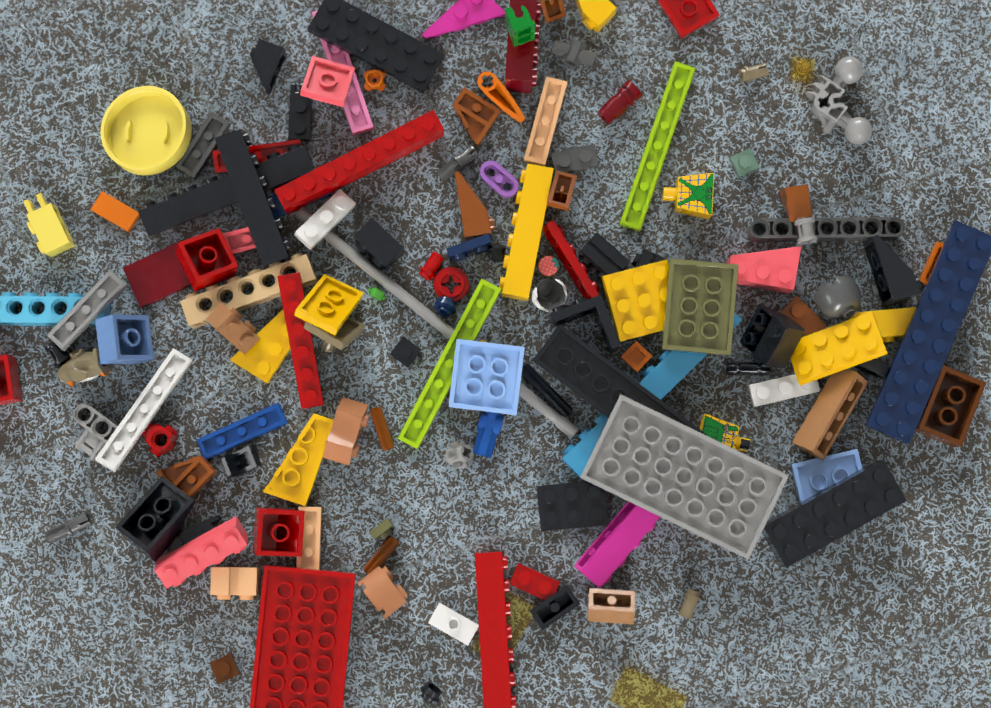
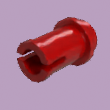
[419,251,444,281]

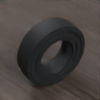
[853,358,890,378]

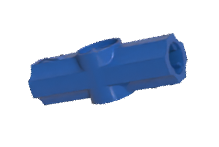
[473,411,504,458]

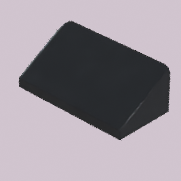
[530,585,580,630]

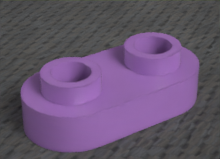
[480,161,519,199]

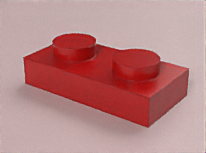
[509,563,560,600]

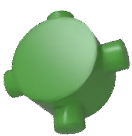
[367,287,386,301]

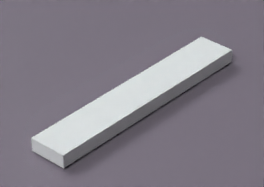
[95,348,192,472]

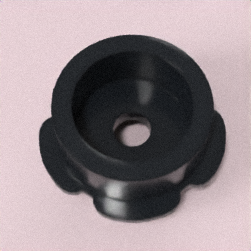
[420,682,442,703]

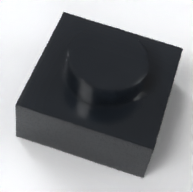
[390,336,421,368]

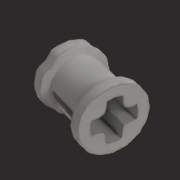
[794,217,818,245]

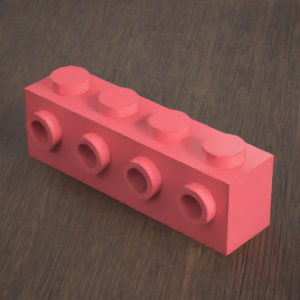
[154,516,248,589]

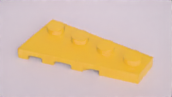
[263,413,334,506]

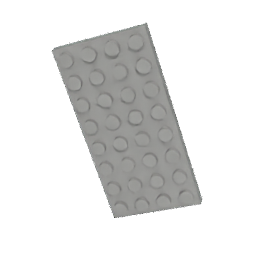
[580,394,789,560]

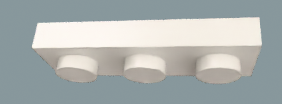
[294,189,356,250]
[748,374,820,407]

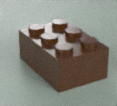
[915,365,986,448]

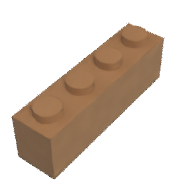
[792,369,868,460]

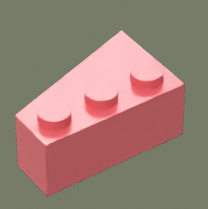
[727,246,801,294]

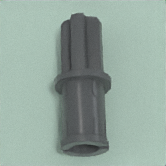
[437,145,479,181]
[45,512,92,543]

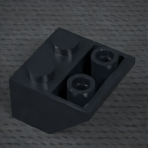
[740,304,805,368]

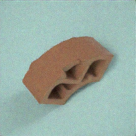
[323,397,370,465]

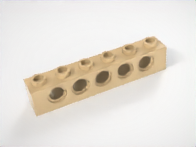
[180,253,318,329]

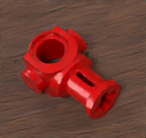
[142,422,178,457]

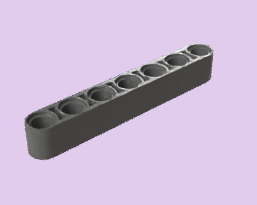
[747,217,905,242]

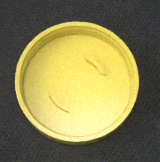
[101,86,192,175]

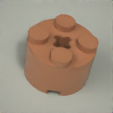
[357,566,408,619]

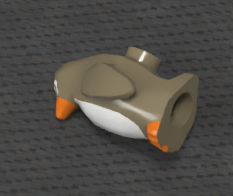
[57,347,113,387]

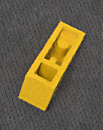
[575,0,617,33]

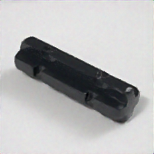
[726,362,771,375]

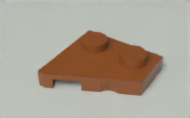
[452,87,501,147]
[155,455,217,498]

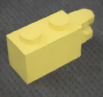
[23,193,75,258]

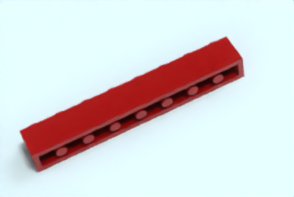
[275,110,444,215]
[475,551,516,708]

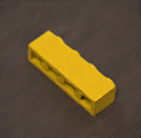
[849,307,916,343]

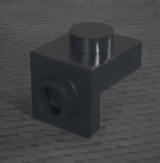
[221,445,262,478]

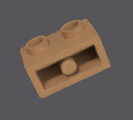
[206,303,260,355]
[588,588,636,624]

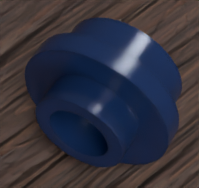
[434,296,456,316]

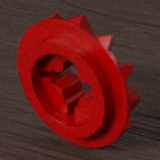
[433,267,469,302]

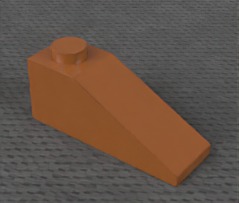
[455,171,495,241]

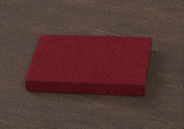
[123,240,192,308]

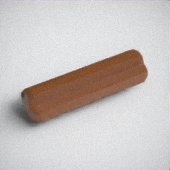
[370,407,394,451]
[363,536,399,574]

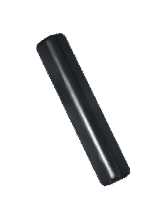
[522,363,573,417]

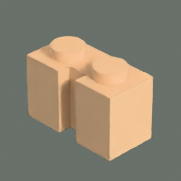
[210,567,261,600]

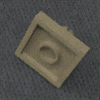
[304,316,365,352]

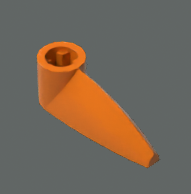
[477,71,525,123]

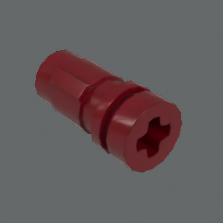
[597,80,643,125]

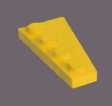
[230,310,290,384]

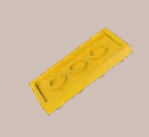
[790,311,888,386]

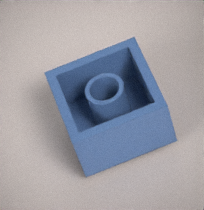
[95,314,154,364]

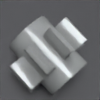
[445,441,473,469]

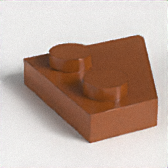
[779,296,827,336]

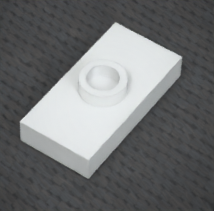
[428,603,479,646]

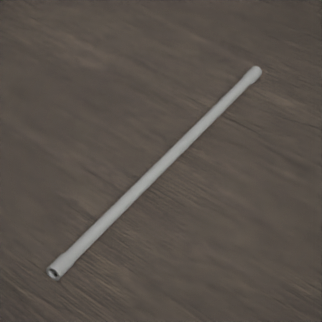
[295,207,580,439]

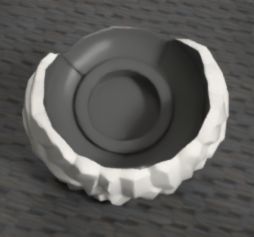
[532,278,568,312]

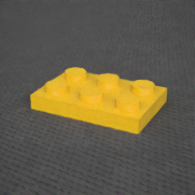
[294,274,364,335]

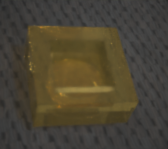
[789,56,815,83]

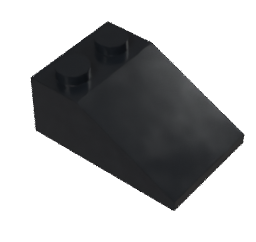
[863,235,921,308]
[115,476,195,562]

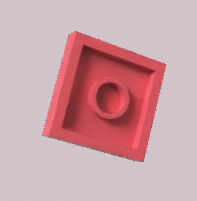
[300,56,355,107]

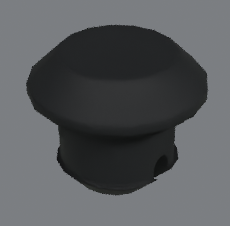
[487,244,506,262]

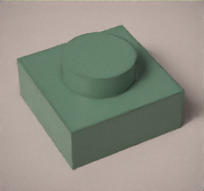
[729,148,760,178]

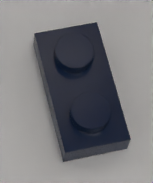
[446,233,492,262]

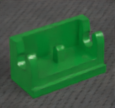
[505,5,536,47]

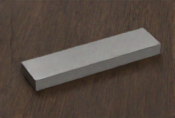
[47,270,128,351]

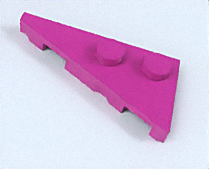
[422,0,505,40]

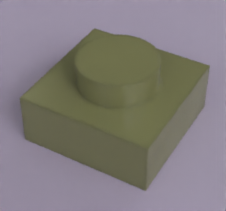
[369,518,394,540]

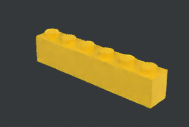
[499,163,554,301]

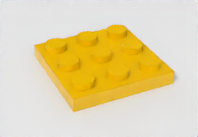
[601,260,669,342]

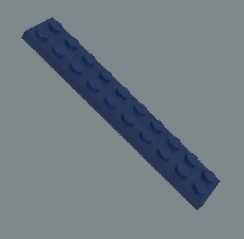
[865,220,991,444]

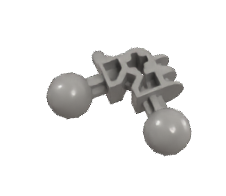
[805,56,873,145]

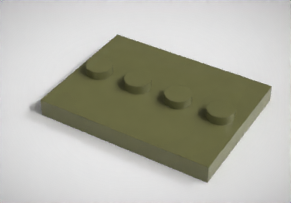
[662,258,739,356]

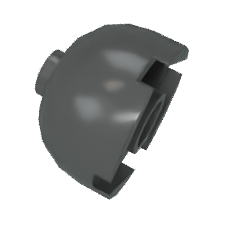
[814,275,861,319]

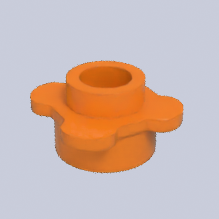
[364,70,386,91]

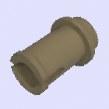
[739,63,769,83]
[678,588,701,619]

